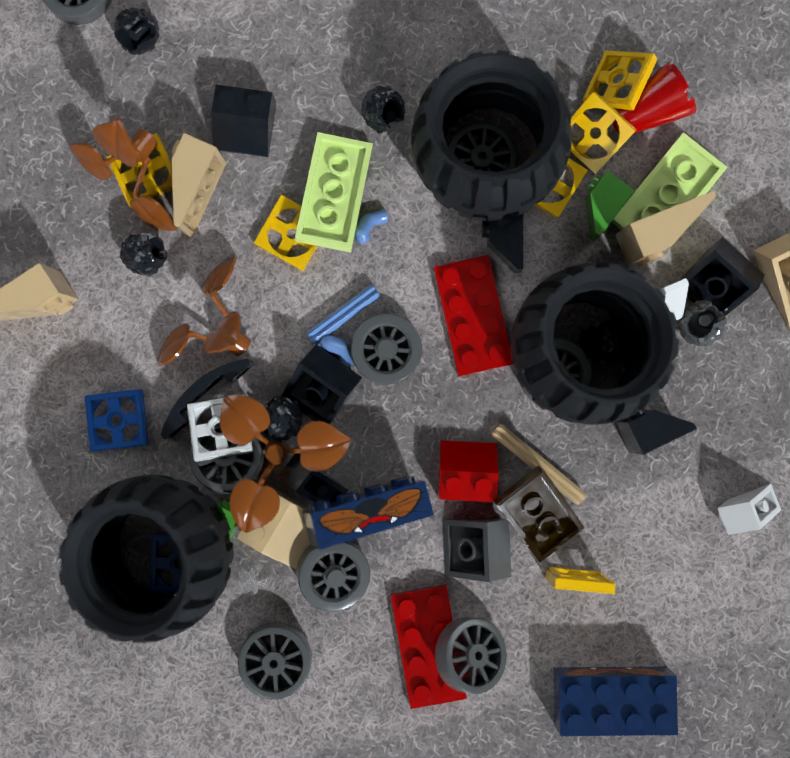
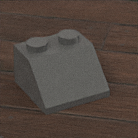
[443,517,511,582]

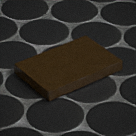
[493,465,585,563]

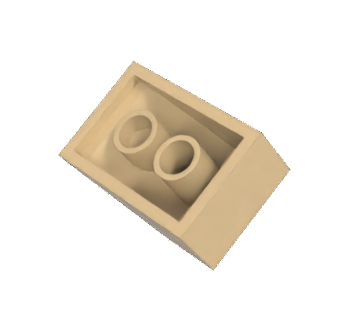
[172,133,227,238]
[615,191,716,268]
[753,233,790,331]
[0,263,78,321]
[236,485,327,577]

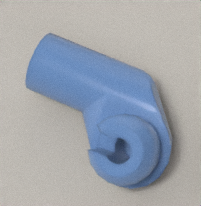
[355,209,388,243]
[317,335,354,367]

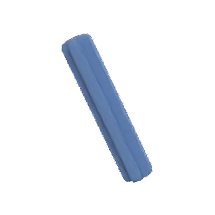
[306,285,380,344]

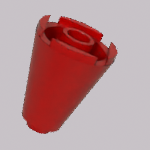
[612,62,697,134]

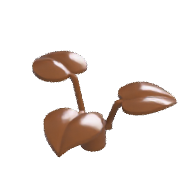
[69,118,177,231]
[158,256,251,367]
[220,395,351,533]

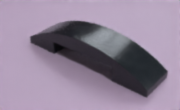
[161,359,255,440]

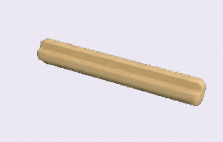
[492,424,586,505]

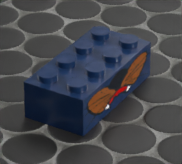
[302,476,434,550]
[554,666,678,736]

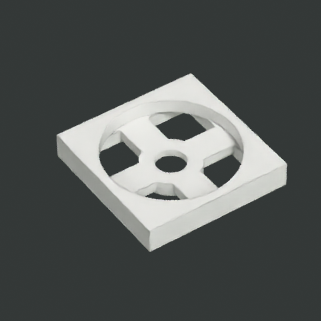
[187,395,254,462]

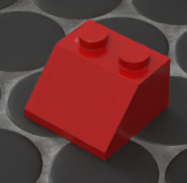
[437,440,498,502]

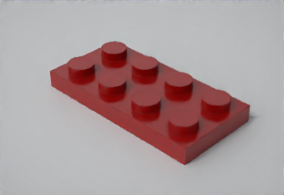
[433,254,514,377]
[391,584,467,709]

